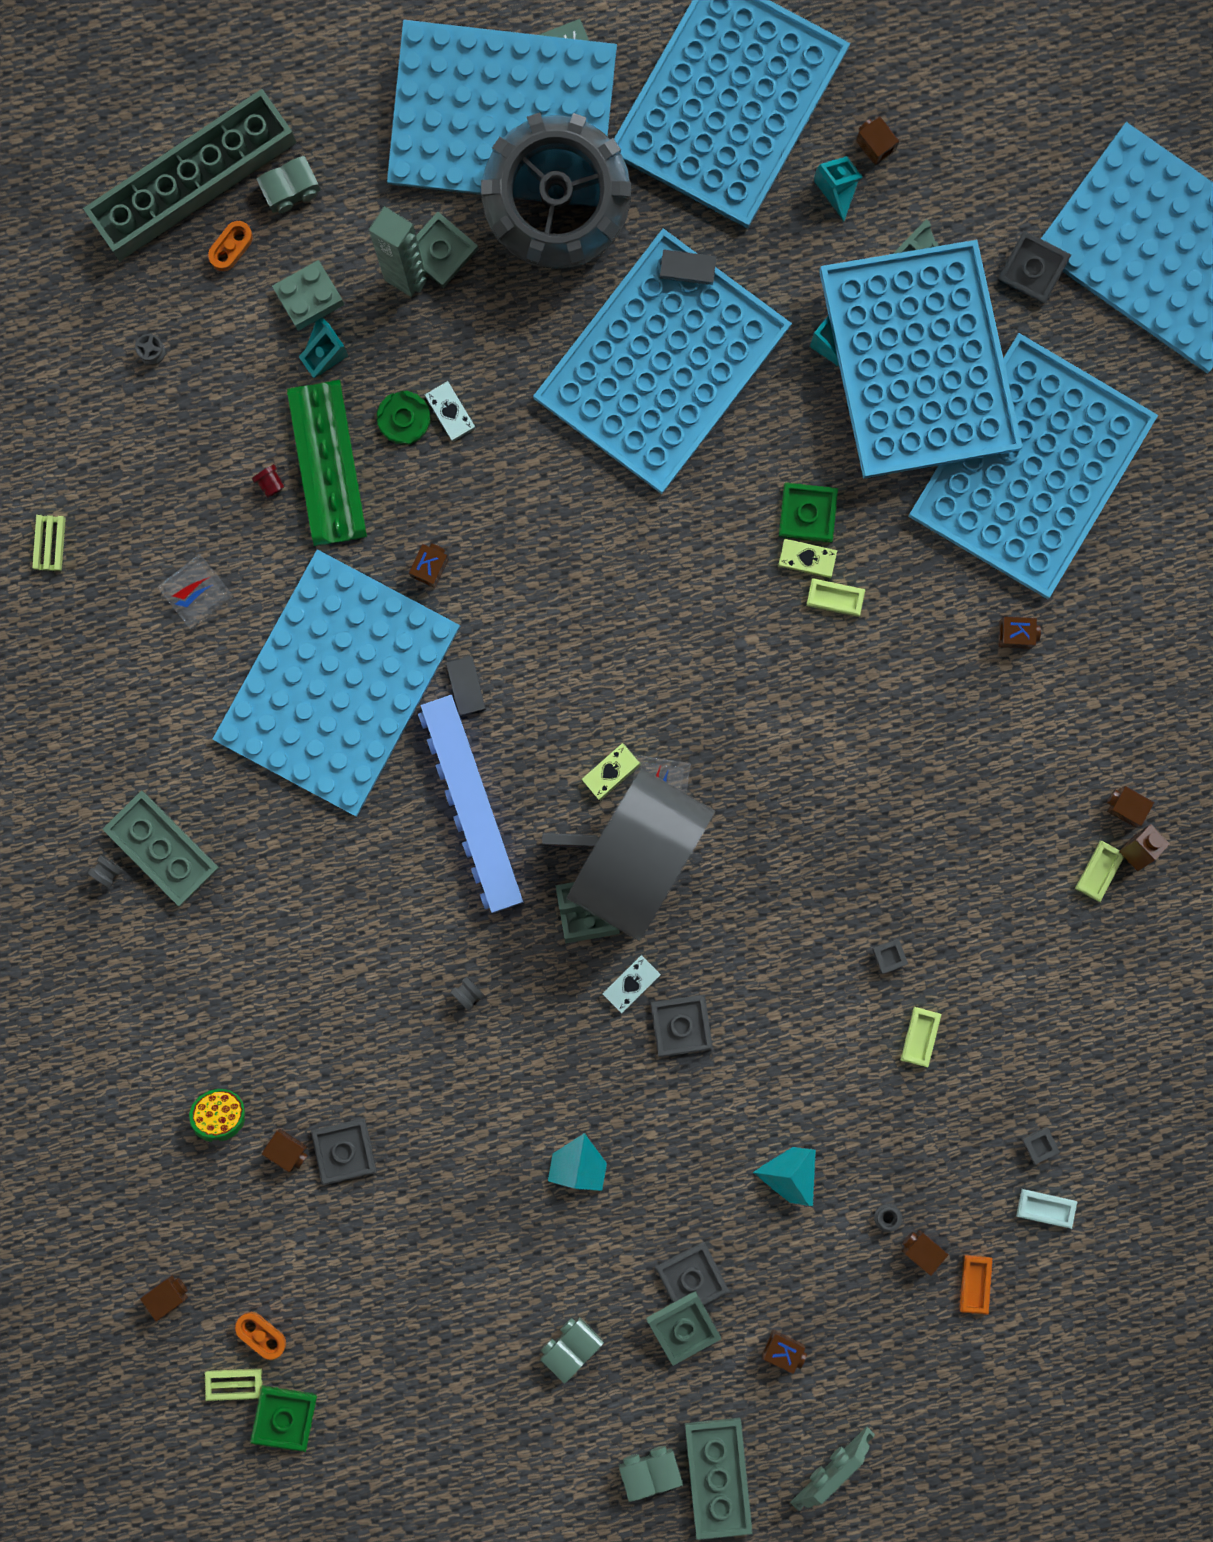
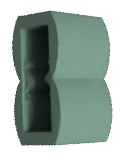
[256,156,321,213]
[540,1317,604,1384]
[619,1446,683,1502]

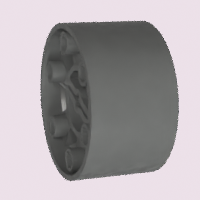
[566,768,715,941]

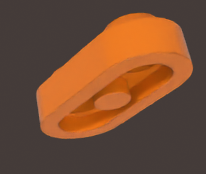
[208,221,253,271]
[235,1312,286,1360]

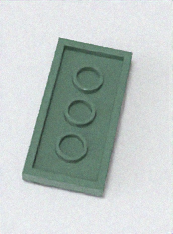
[102,790,220,907]
[685,1418,752,1540]

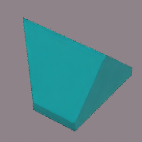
[814,156,862,221]
[810,315,839,367]
[299,317,348,378]
[548,1133,607,1191]
[753,1147,816,1206]

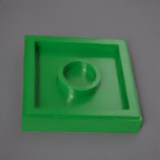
[779,483,838,543]
[250,1385,317,1452]

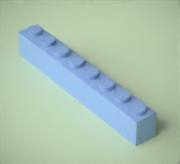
[418,695,524,913]

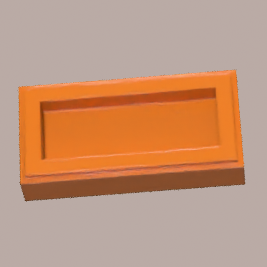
[959,1255,993,1314]

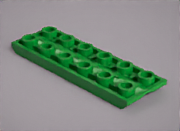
[287,380,367,547]

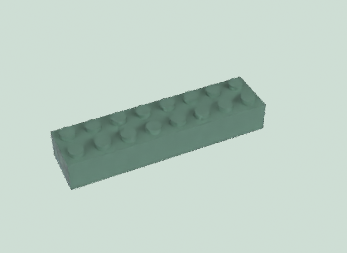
[83,89,296,261]

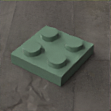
[416,212,479,288]
[272,260,345,331]
[646,1291,722,1366]

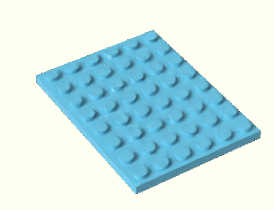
[614,0,850,228]
[387,20,617,207]
[1041,122,1213,374]
[533,229,792,494]
[819,240,1023,479]
[908,333,1158,599]
[212,550,461,817]

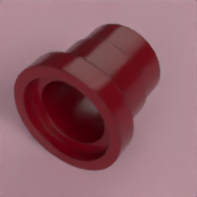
[252,464,285,498]

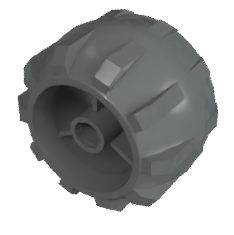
[481,113,631,269]

